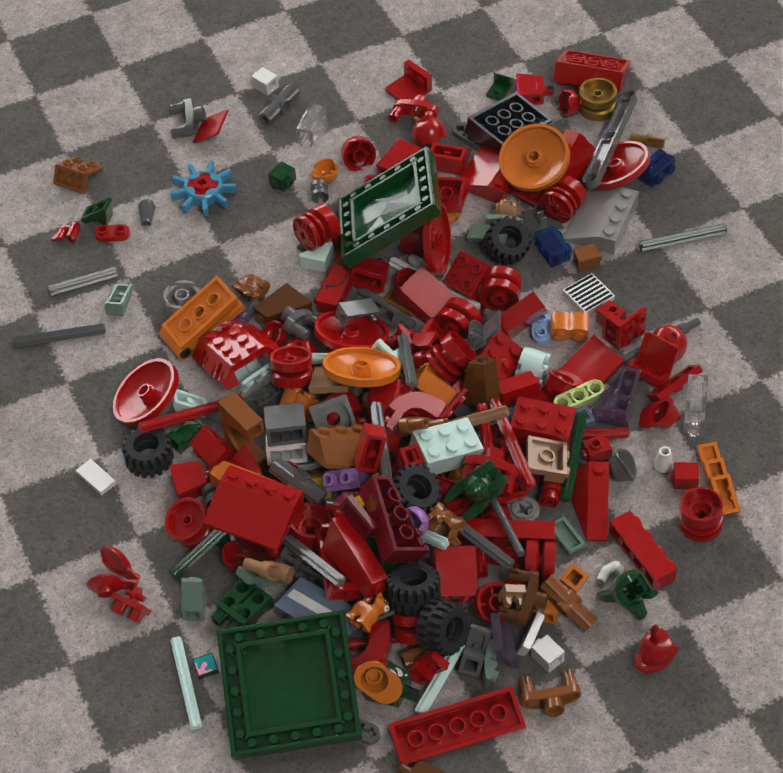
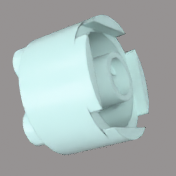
[514,346,551,390]

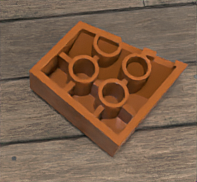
[306,424,379,469]

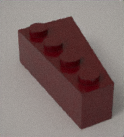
[360,476,430,563]

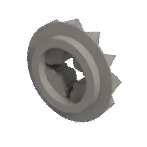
[508,497,540,521]

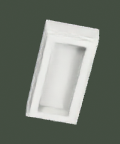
[76,459,116,496]
[516,612,545,656]

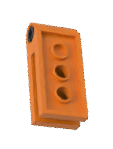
[159,275,246,361]

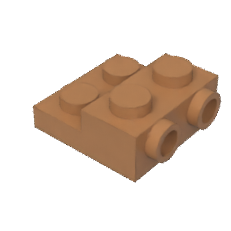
[526,436,570,484]

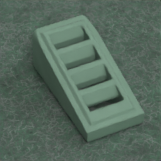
[105,284,134,316]

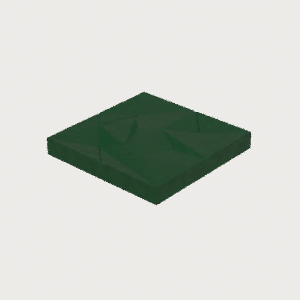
[339,146,442,268]
[216,610,363,760]

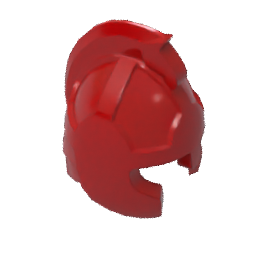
[633,624,681,673]

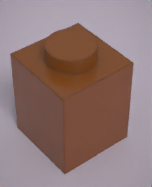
[573,244,602,273]

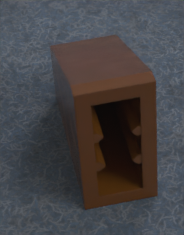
[254,283,313,325]
[461,355,501,409]

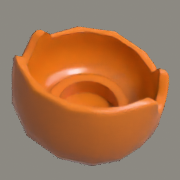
[312,158,338,183]

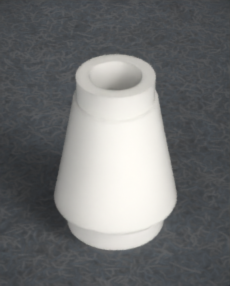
[654,446,674,473]

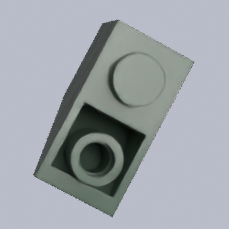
[181,577,207,621]

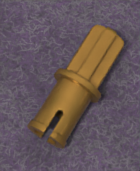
[630,133,665,148]

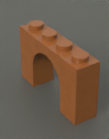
[218,391,270,472]

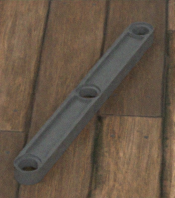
[582,90,638,190]

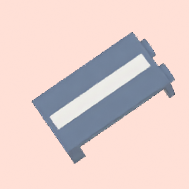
[274,577,357,636]

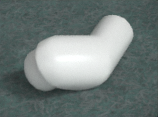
[408,253,428,269]
[596,560,624,585]

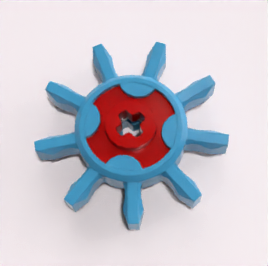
[170,161,237,216]

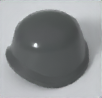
[609,448,637,482]

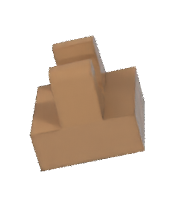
[498,584,526,609]

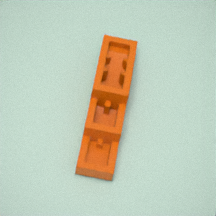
[696,441,740,516]

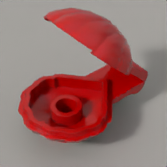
[86,546,140,598]

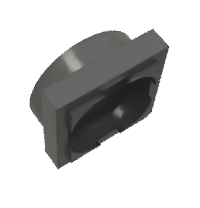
[308,394,357,429]

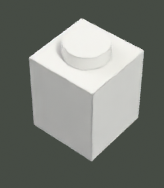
[251,67,279,96]
[531,635,565,673]

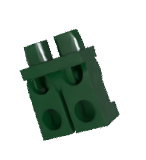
[211,578,274,629]

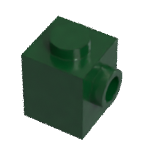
[268,161,296,192]

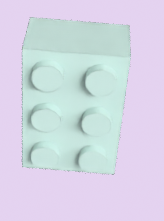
[409,417,484,474]

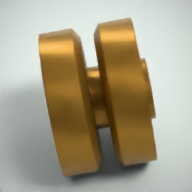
[579,78,617,121]

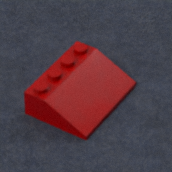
[553,50,631,93]
[460,144,512,203]
[203,465,304,552]

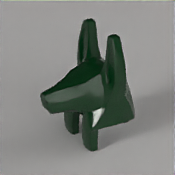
[444,459,509,521]
[597,569,658,620]

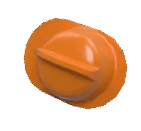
[354,661,402,704]

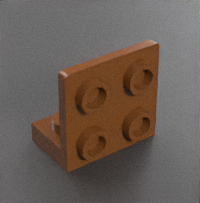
[53,157,103,194]

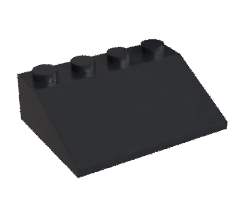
[465,92,553,149]

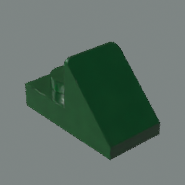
[486,73,516,101]
[80,197,113,225]

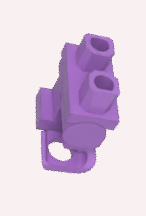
[323,468,376,493]

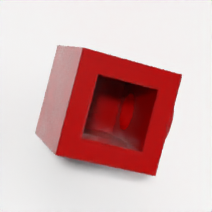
[596,300,626,326]
[580,434,612,462]
[669,462,699,490]

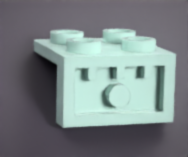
[231,359,271,394]

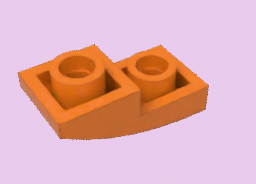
[415,369,457,408]

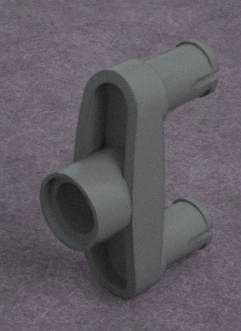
[170,97,207,139]
[280,306,317,341]

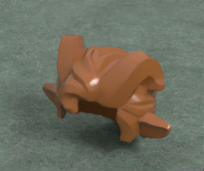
[231,274,270,302]
[427,502,466,547]

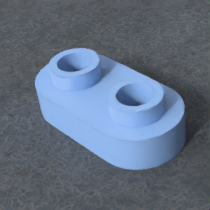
[532,313,551,345]

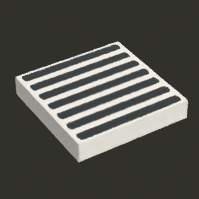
[563,273,615,314]

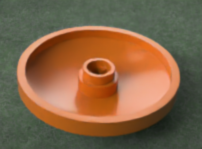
[499,124,570,192]
[322,347,401,387]

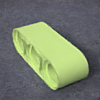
[553,379,604,409]

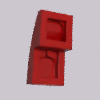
[406,651,450,685]

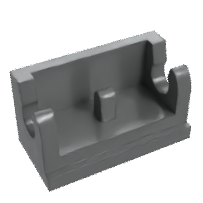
[335,298,381,326]

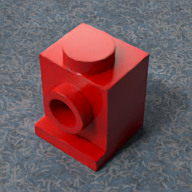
[394,444,425,470]

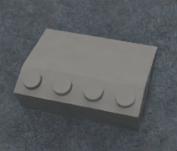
[563,187,639,255]

